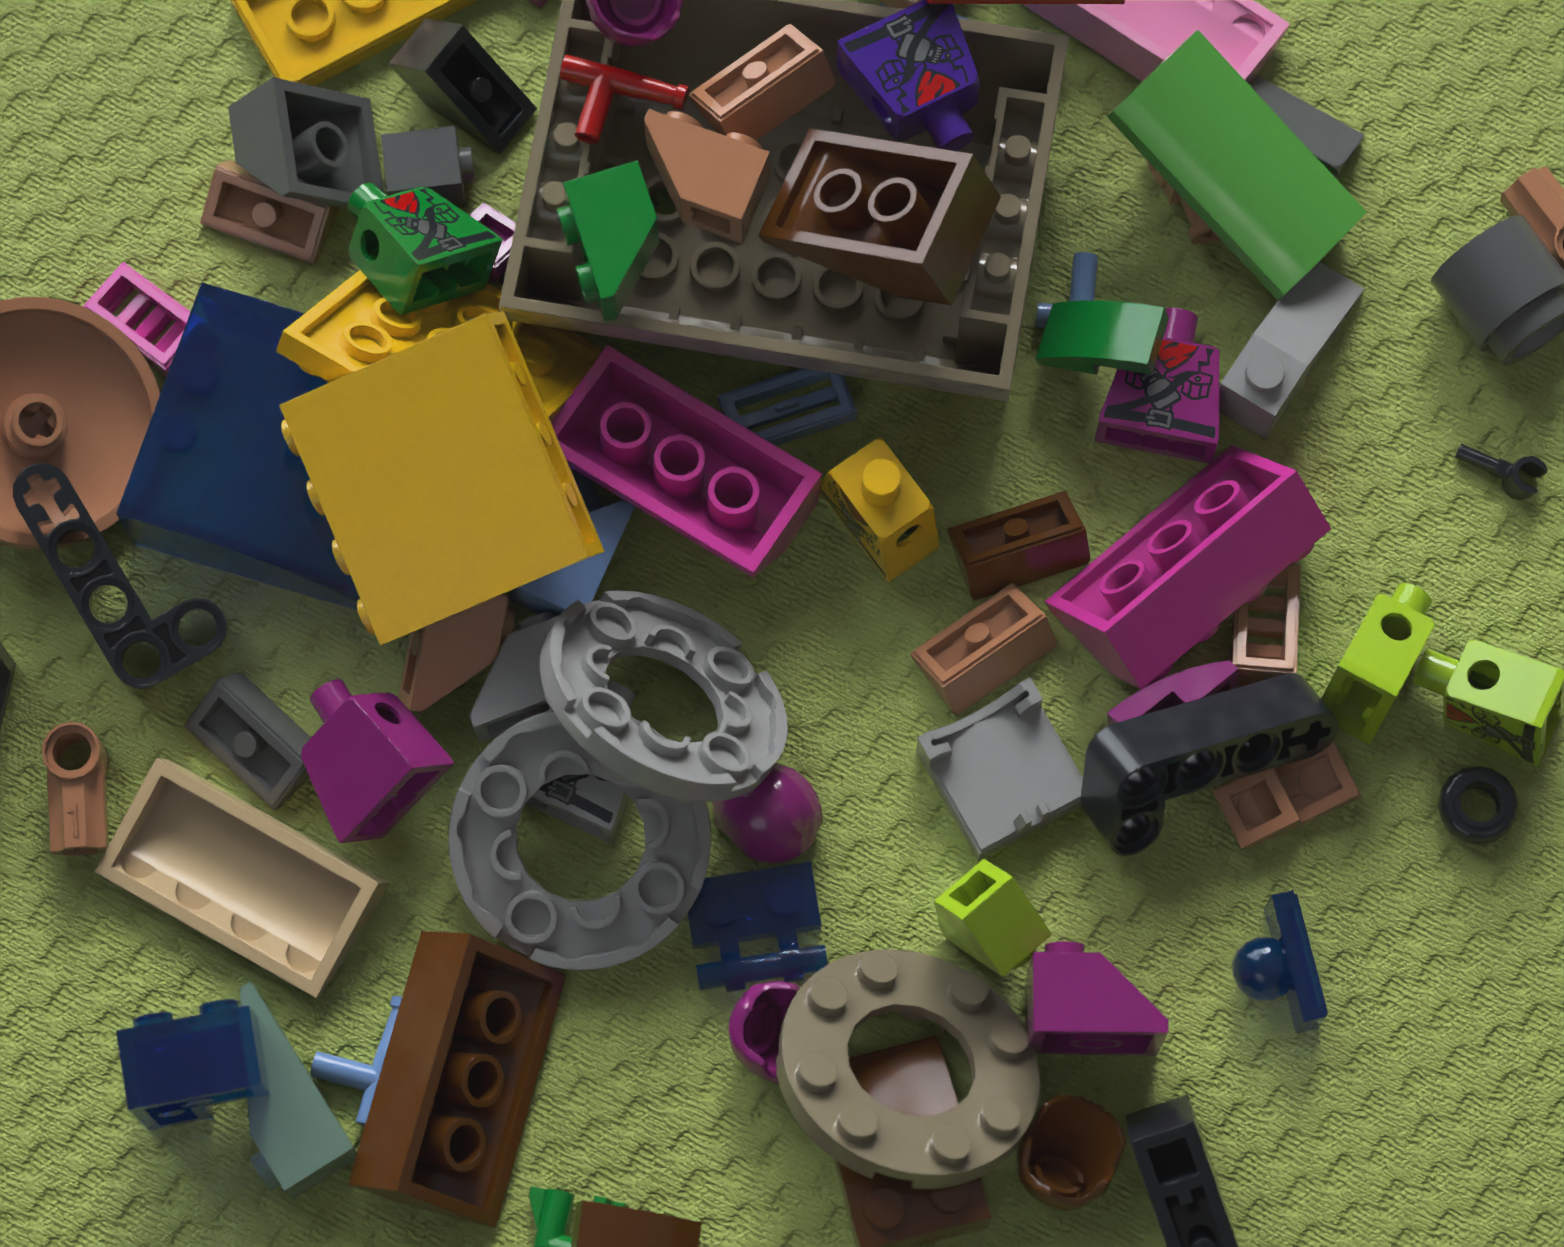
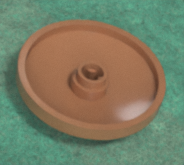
[0,297,165,550]

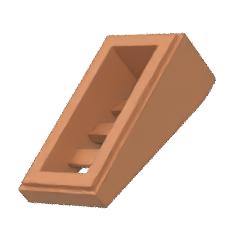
[1230,564,1301,687]

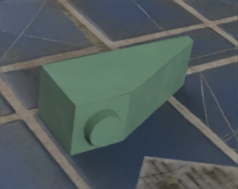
[240,982,357,1200]

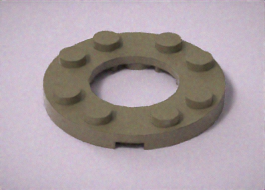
[776,949,1040,1189]

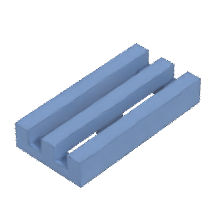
[718,368,857,446]

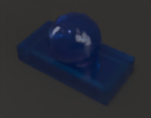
[1232,890,1328,1033]

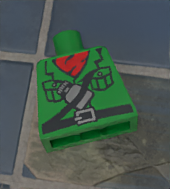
[347,182,503,315]

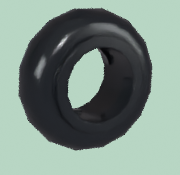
[1438,766,1519,845]

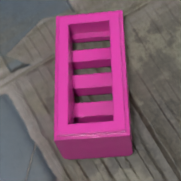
[82,262,221,388]

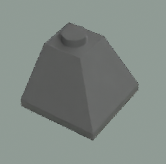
[228,77,384,209]

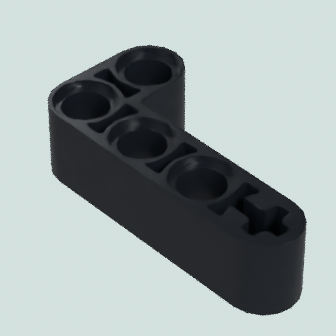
[13,463,227,689]
[1080,673,1339,856]

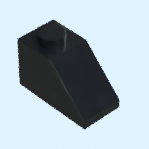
[388,18,538,154]

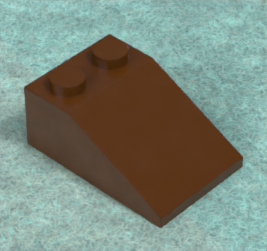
[758,128,1001,306]
[833,1035,991,1247]

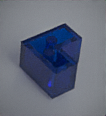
[116,999,270,1130]

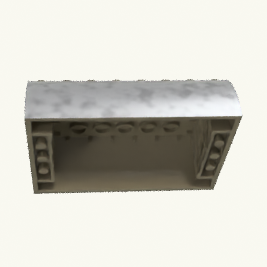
[499,0,1069,402]

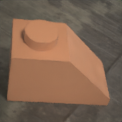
[398,594,514,712]

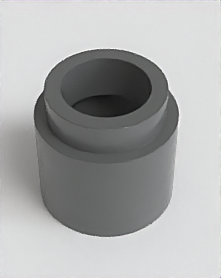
[1431,215,1564,366]

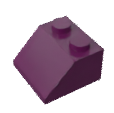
[1026,941,1169,1056]

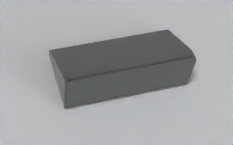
[1250,76,1364,180]
[184,673,311,810]

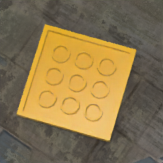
[276,270,604,422]

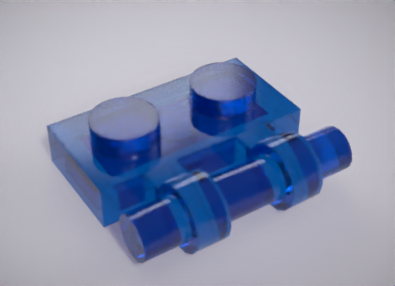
[688,861,828,993]

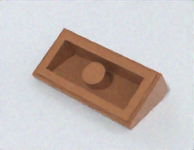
[688,24,835,141]
[200,161,339,264]
[910,583,1057,715]

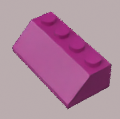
[551,345,822,578]
[1045,445,1331,689]

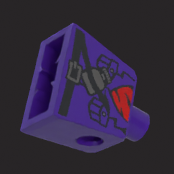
[837,0,980,151]

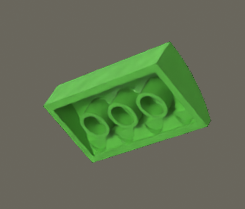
[1107,29,1366,300]

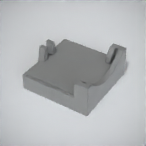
[916,678,1083,861]

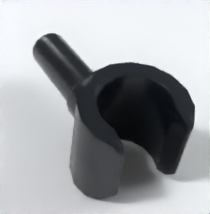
[1455,443,1547,500]

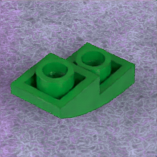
[1035,300,1169,375]

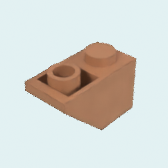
[644,109,770,243]

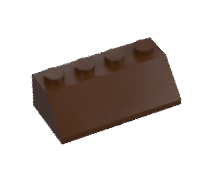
[348,931,566,1228]

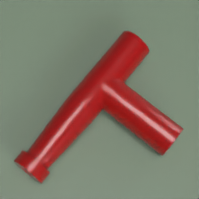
[559,54,689,144]

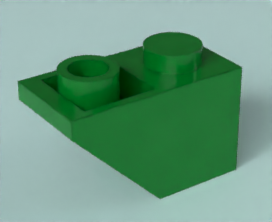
[556,160,659,322]

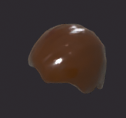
[1016,1095,1127,1211]

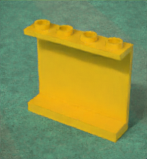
[279,311,605,646]

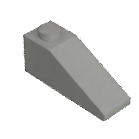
[1219,262,1364,440]

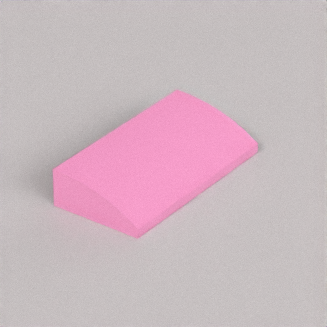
[1023,0,1290,85]

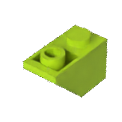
[934,859,1053,977]

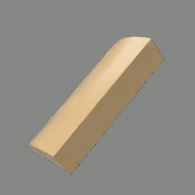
[94,758,390,998]

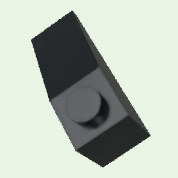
[1125,1095,1239,1247]

